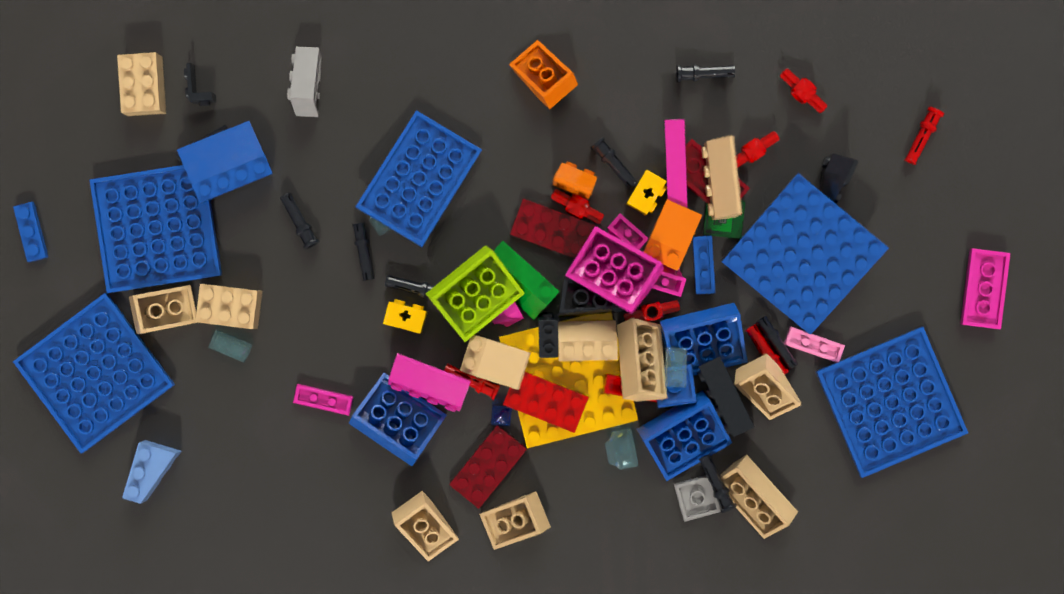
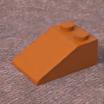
[509,40,578,109]
[553,161,597,200]
[643,199,702,271]

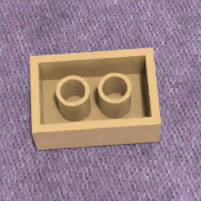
[117,52,166,116]
[195,284,262,329]

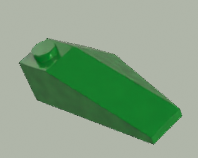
[493,241,560,320]

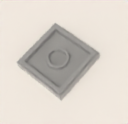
[674,475,720,522]

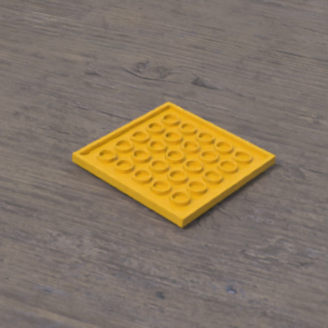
[499,313,638,448]

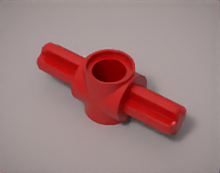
[780,68,827,113]
[735,131,780,168]
[551,189,604,224]
[624,300,680,322]

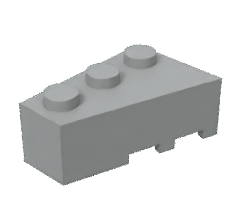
[287,47,322,117]

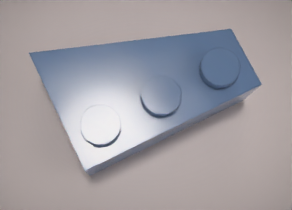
[122,440,182,504]

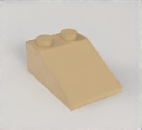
[129,285,197,334]
[460,335,531,390]
[734,354,801,420]
[392,491,459,561]
[480,492,551,550]

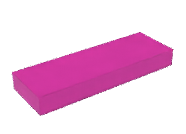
[293,384,354,416]

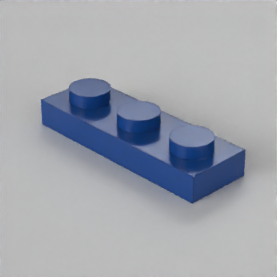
[13,202,48,262]
[692,236,715,294]

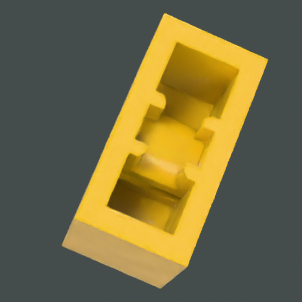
[626,170,667,216]
[383,299,428,334]

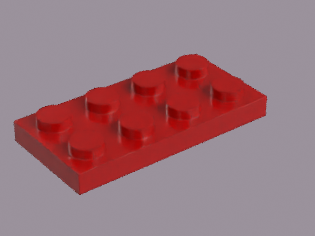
[503,372,589,433]

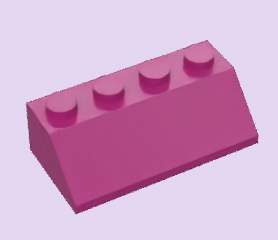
[388,354,470,412]

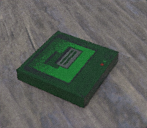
[703,200,745,239]

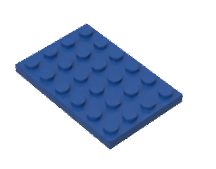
[356,110,482,247]

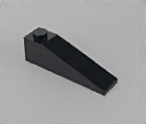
[819,153,859,204]

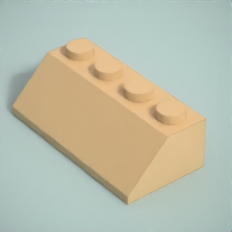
[701,136,742,220]
[617,318,667,401]
[720,455,798,539]

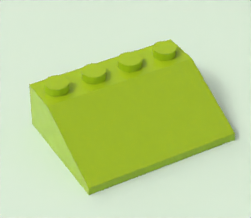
[426,245,525,342]

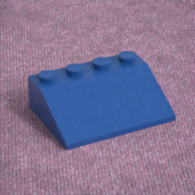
[177,121,273,203]
[660,303,748,375]
[349,373,447,466]
[637,390,732,481]

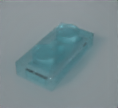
[208,330,252,362]
[665,347,687,388]

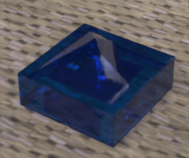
[491,405,512,426]

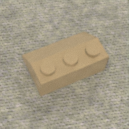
[558,320,618,361]

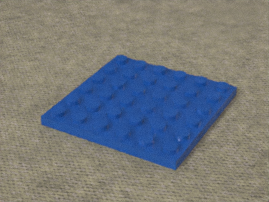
[90,165,222,293]
[722,173,889,334]
[13,293,175,454]
[815,327,968,478]

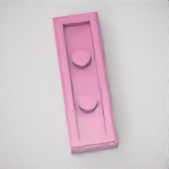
[784,326,845,363]

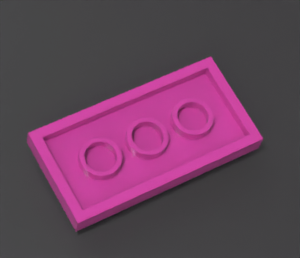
[960,248,1011,329]

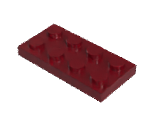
[685,139,750,204]
[510,199,595,259]
[449,425,527,509]

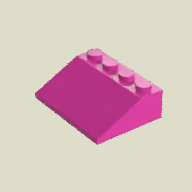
[565,226,664,313]

